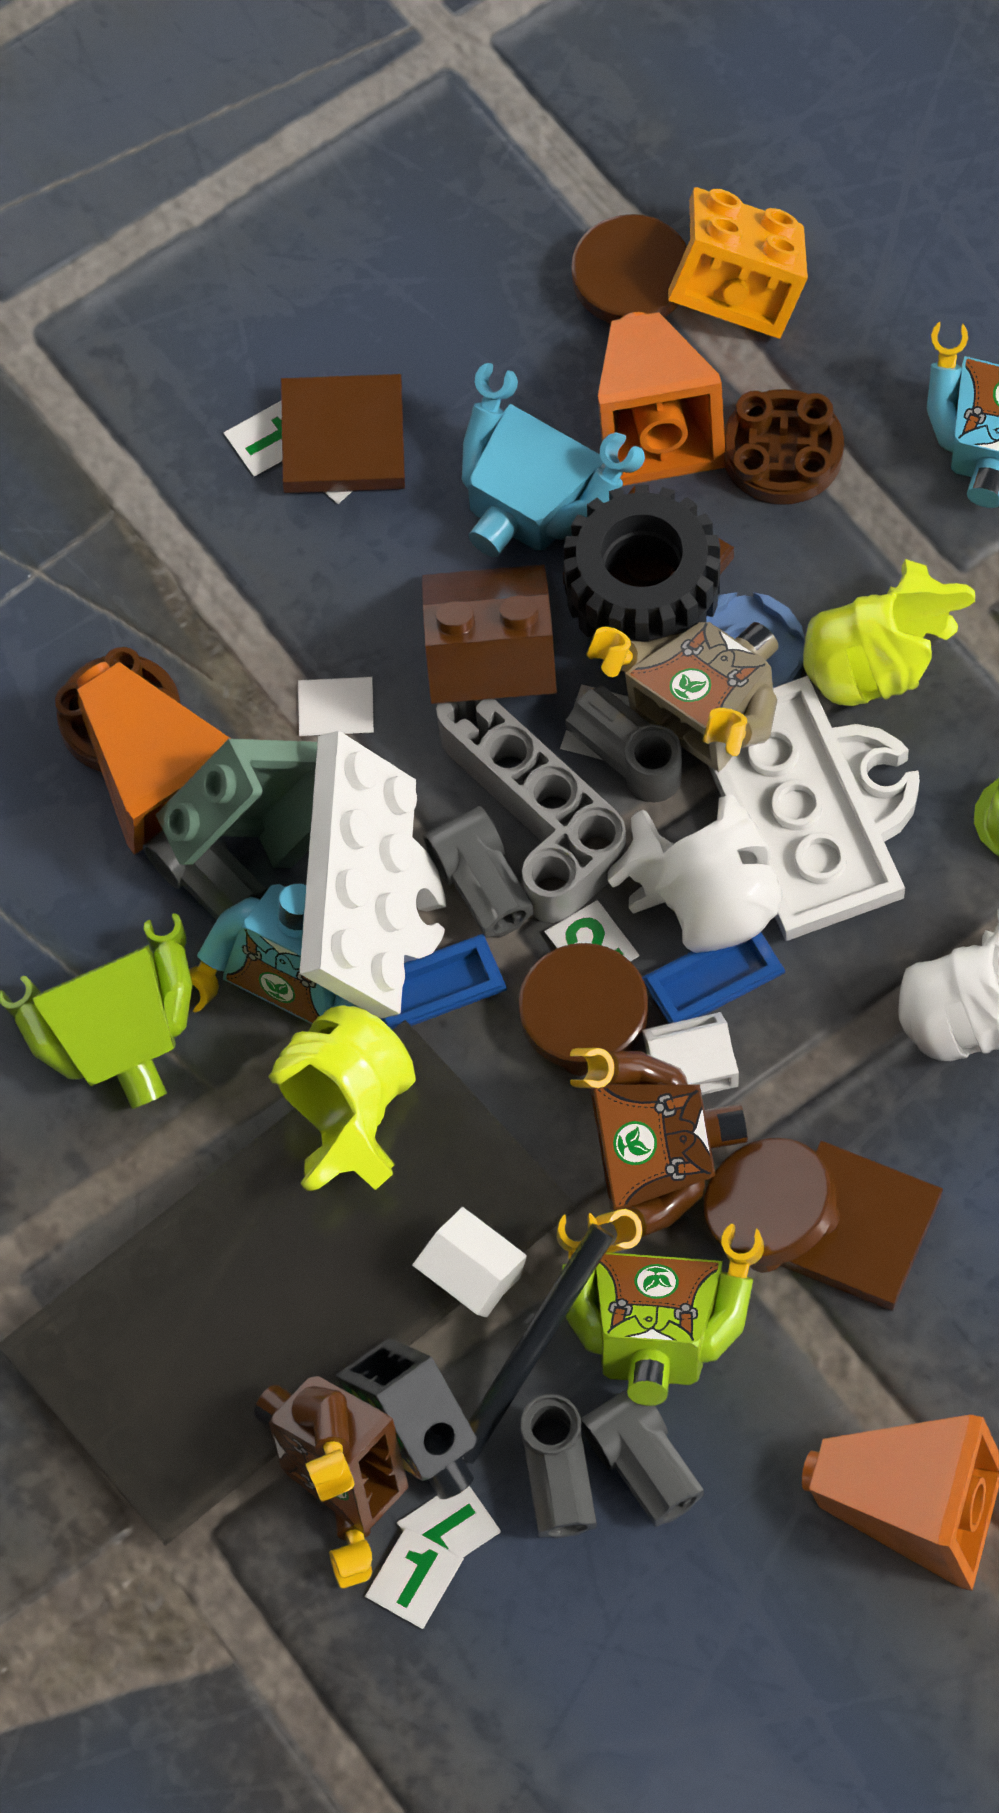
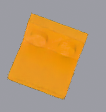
[668,187,808,339]

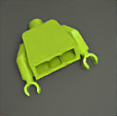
[0,913,192,1109]

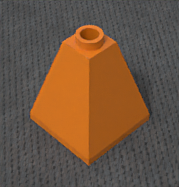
[598,312,725,486]
[76,662,231,855]
[802,1415,999,1591]

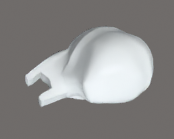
[608,795,782,953]
[898,908,999,1061]

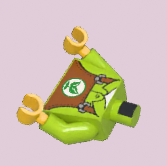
[556,1213,764,1406]

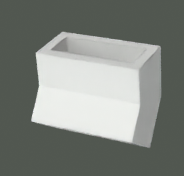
[642,1012,739,1095]
[413,1207,527,1317]

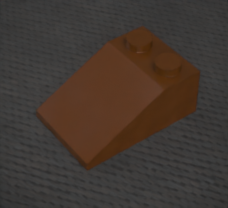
[422,564,557,704]

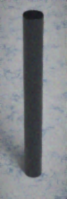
[461,1223,615,1464]

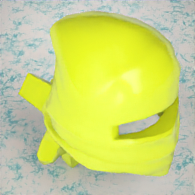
[803,559,975,706]
[268,1005,416,1191]

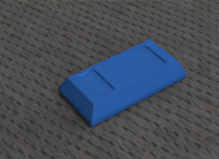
[642,932,785,1024]
[381,934,507,1032]

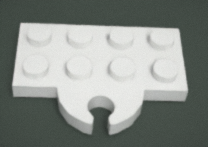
[708,676,920,941]
[299,730,446,1019]

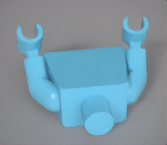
[462,363,645,557]

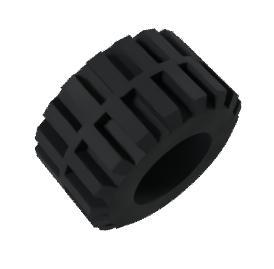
[564,485,720,642]

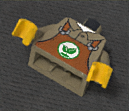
[586,622,779,772]

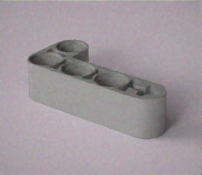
[436,699,626,923]

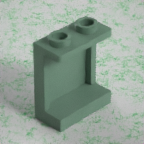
[156,739,318,868]

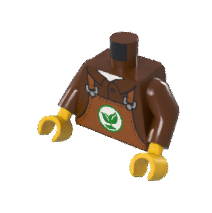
[570,1048,748,1253]
[254,1376,409,1588]

